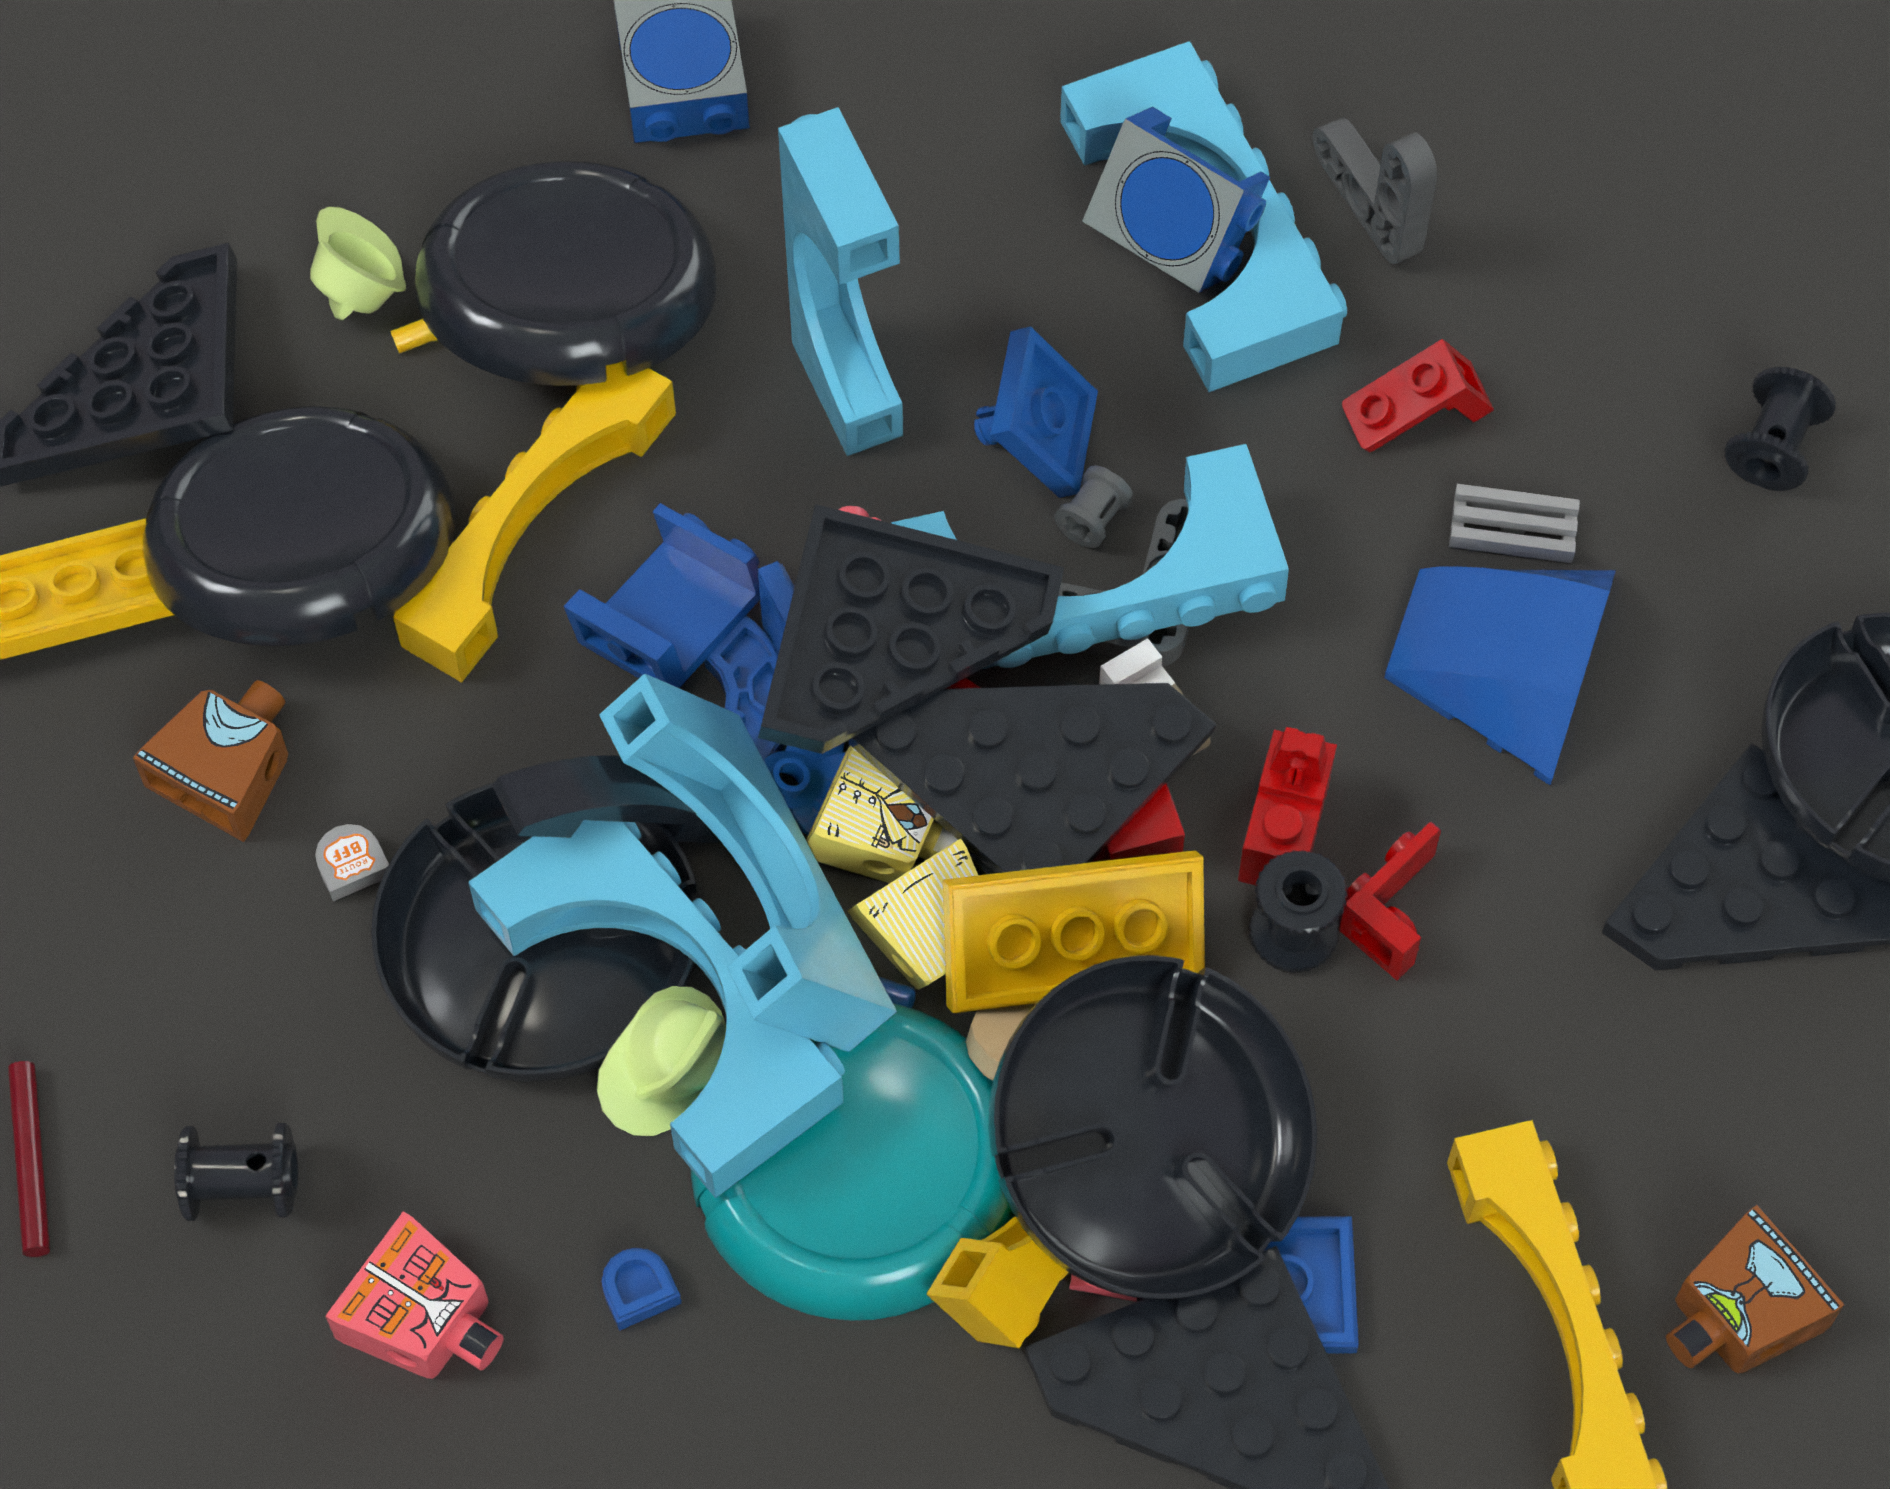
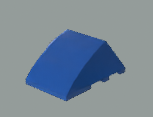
[1384,567,1616,785]

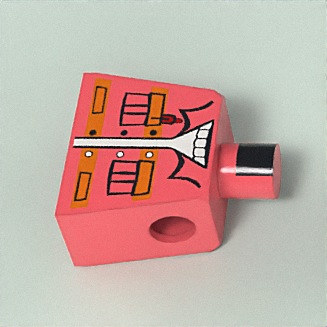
[326,1211,504,1379]

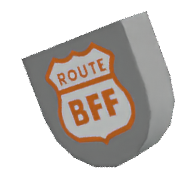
[315,824,389,901]

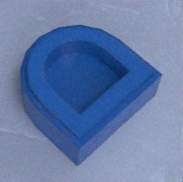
[601,1248,682,1331]

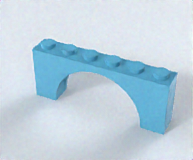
[1060,41,1347,392]
[778,107,903,456]
[891,444,1289,669]
[599,674,897,1052]
[468,820,845,1198]

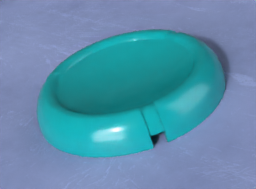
[691,1004,1014,1321]

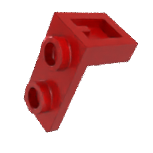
[1342,338,1494,452]
[1339,822,1441,981]

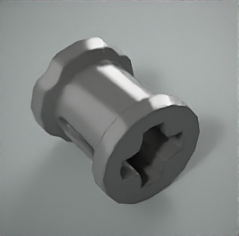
[1054,465,1133,548]

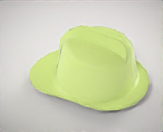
[310,207,406,320]
[597,986,726,1136]

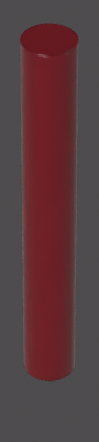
[8,1061,50,1257]

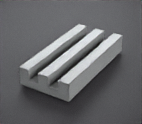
[1449,484,1580,563]

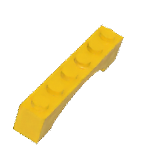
[393,362,676,683]
[1447,1120,1667,1489]
[926,1216,1069,1348]

